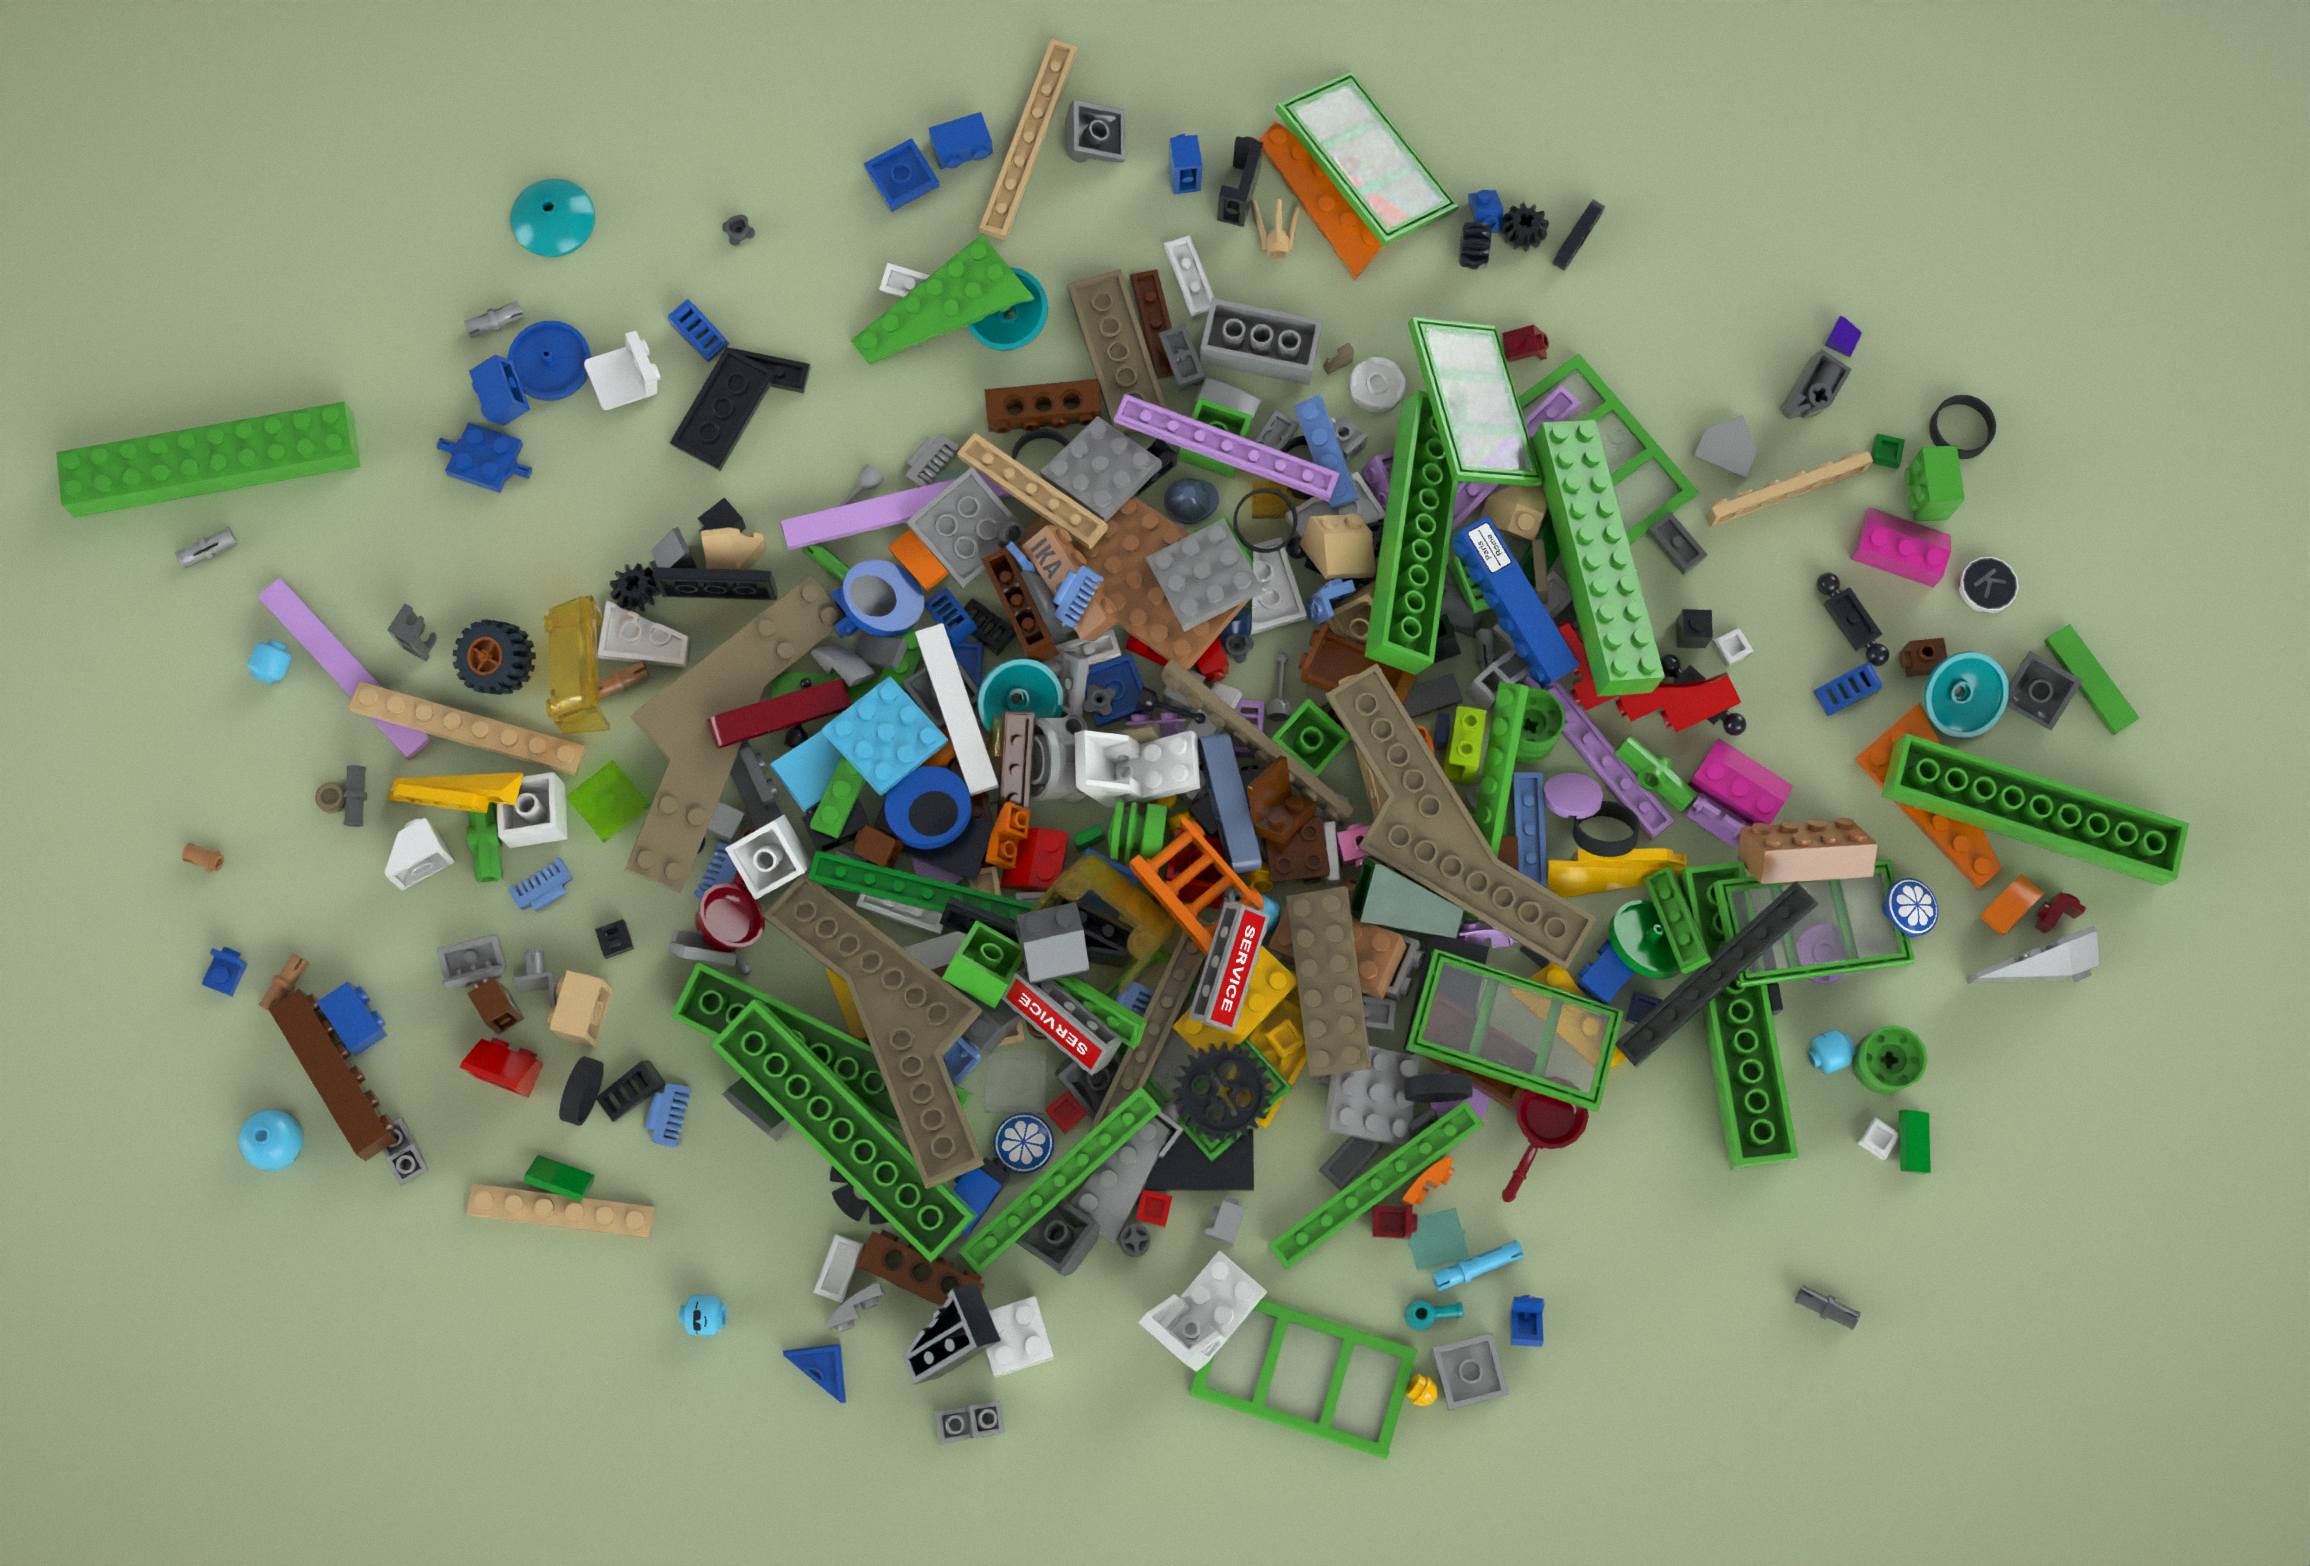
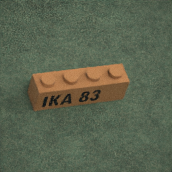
[1022,525,1120,641]

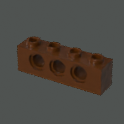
[984,379,1101,434]
[981,547,1059,663]
[856,1229,985,1307]

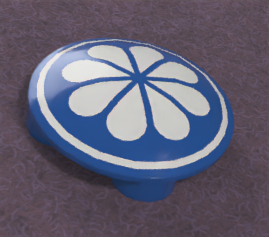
[1882,878,1938,938]
[993,1113,1054,1174]

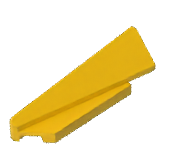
[388,772,523,813]
[1547,848,1688,898]

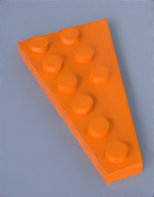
[1258,121,1407,280]
[1854,702,2002,890]

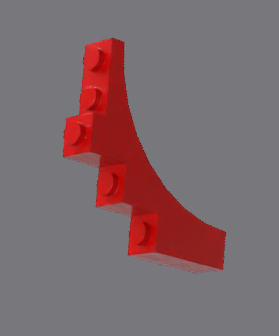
[1558,619,1741,733]

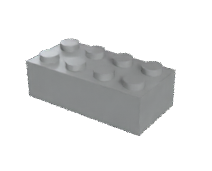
[1199,298,1323,385]

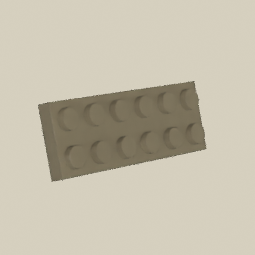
[1067,269,1167,435]
[1286,886,1371,1077]

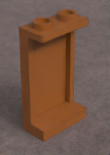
[1298,622,1418,706]

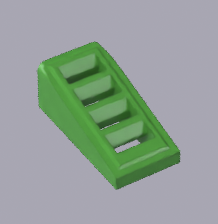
[1448,554,1490,614]

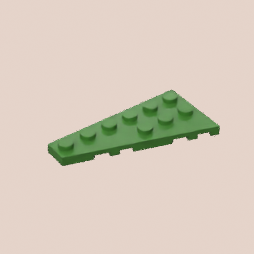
[850,234,1034,364]

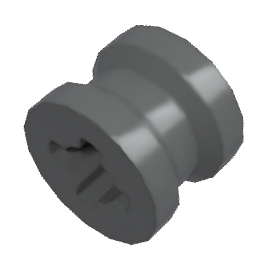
[1120,1224,1150,1257]

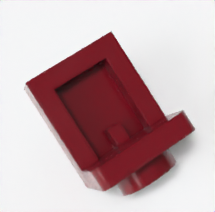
[1502,324,1549,363]
[2034,892,2086,933]
[1372,1206,1418,1239]

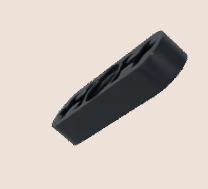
[1552,199,1605,271]

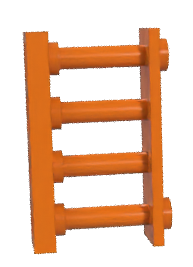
[1130,817,1264,957]

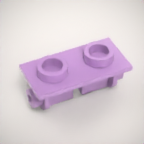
[1125,711,1185,738]
[1685,793,1751,848]
[1457,919,1517,948]

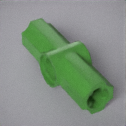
[1614,735,1698,812]
[466,802,503,883]

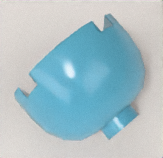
[238,1109,304,1172]

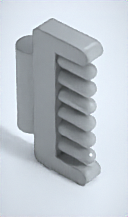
[905,434,959,487]

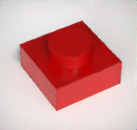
[1045,1090,1088,1135]
[1136,1189,1173,1227]

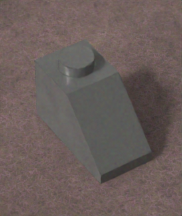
[650,527,697,569]

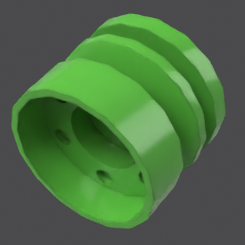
[1515,688,1566,763]
[1108,799,1168,863]
[1852,1025,1927,1094]

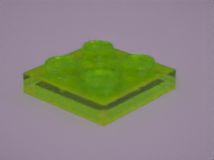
[566,760,650,843]

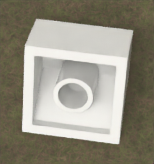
[725,814,812,900]
[384,818,455,891]

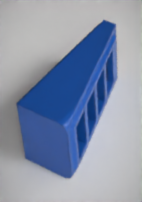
[668,299,729,362]
[924,587,978,646]
[1813,662,1883,716]

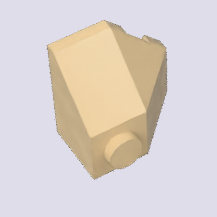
[1479,485,1548,544]
[701,527,767,570]
[1326,581,1375,646]

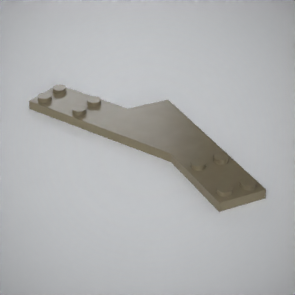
[624,575,846,893]
[1325,663,1597,970]
[763,873,985,1189]

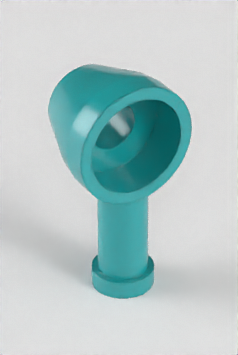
[1404,1299,1464,1331]

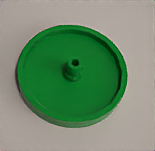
[1608,900,1681,979]

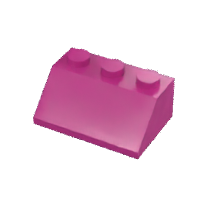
[1851,507,1951,588]
[1688,738,1793,826]

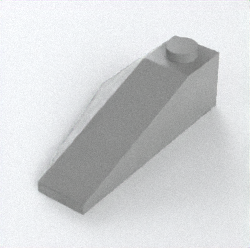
[1966,926,2099,984]

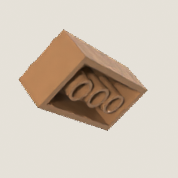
[1737,818,1878,884]
[1268,894,1407,1000]

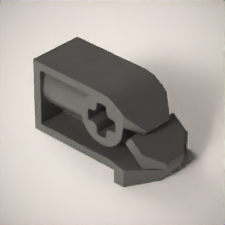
[1779,349,1852,419]

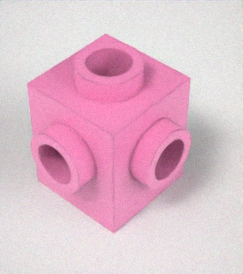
[1336,823,1377,868]

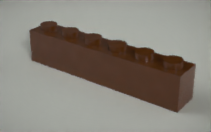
[268,988,397,1161]

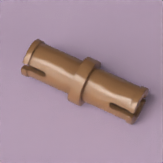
[589,661,650,702]
[258,953,309,1012]

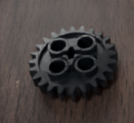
[1173,1042,1273,1142]

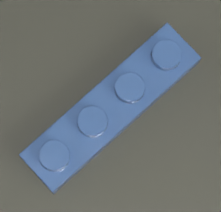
[1294,394,1360,510]
[1512,772,1547,888]

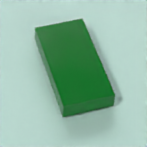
[1899,1109,1931,1174]
[524,1155,595,1202]

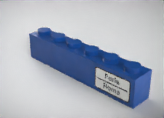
[1451,515,1580,689]

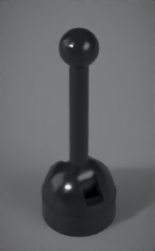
[784,678,812,748]
[1135,687,1206,724]

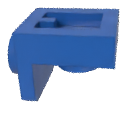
[202,947,248,997]

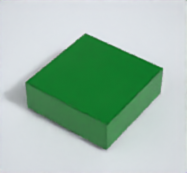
[1871,433,1905,469]
[1073,824,1105,853]

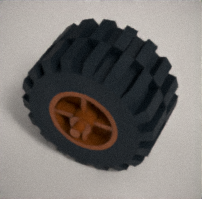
[453,619,536,695]

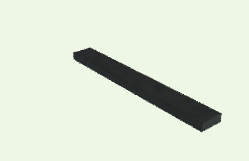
[1615,881,1818,1067]

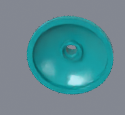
[511,179,595,257]
[968,267,1049,351]
[1924,651,2009,738]
[977,658,1064,741]

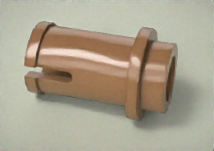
[182,843,224,872]

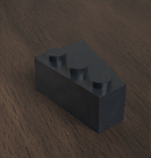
[1053,891,1142,968]
[902,1283,1001,1385]

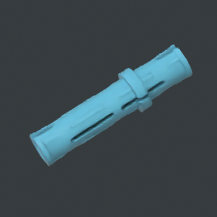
[1431,1240,1524,1291]

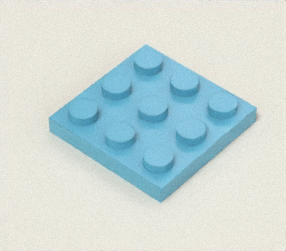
[822,676,949,796]

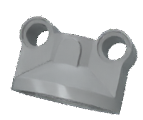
[1029,713,1088,803]

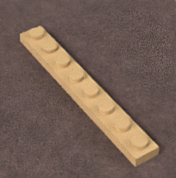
[979,38,1077,241]
[349,681,586,776]

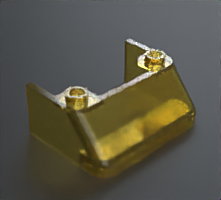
[544,595,610,734]
[1031,854,1175,994]

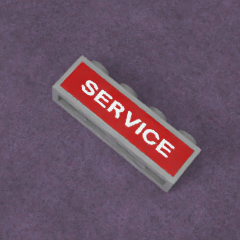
[1188,902,1270,1032]
[1001,967,1123,1076]

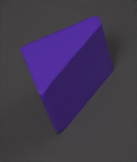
[1824,315,1862,357]

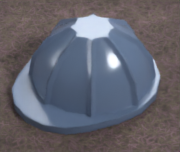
[1164,478,1219,524]

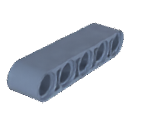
[1198,732,1262,874]

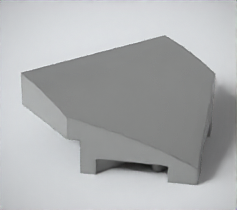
[1693,415,1758,478]
[669,930,737,966]

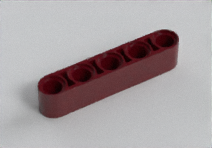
[707,678,852,748]

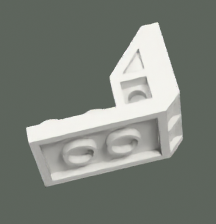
[1075,730,1200,808]
[1138,1250,1267,1372]

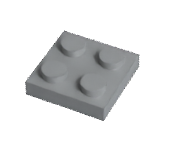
[1432,1333,1509,1410]

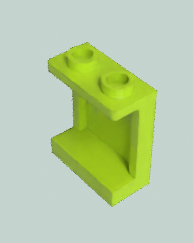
[1443,706,1487,785]

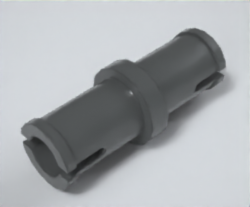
[343,765,367,827]
[1795,1285,1861,1330]

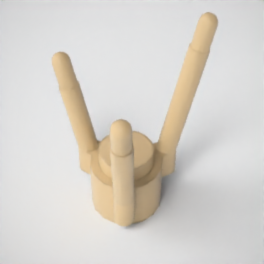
[1251,199,1300,258]

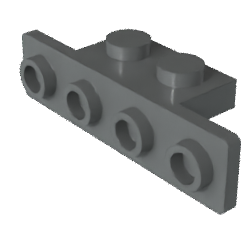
[730,740,782,830]

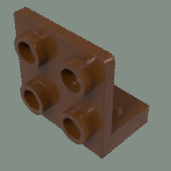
[1247,755,1317,844]
[1262,817,1330,883]

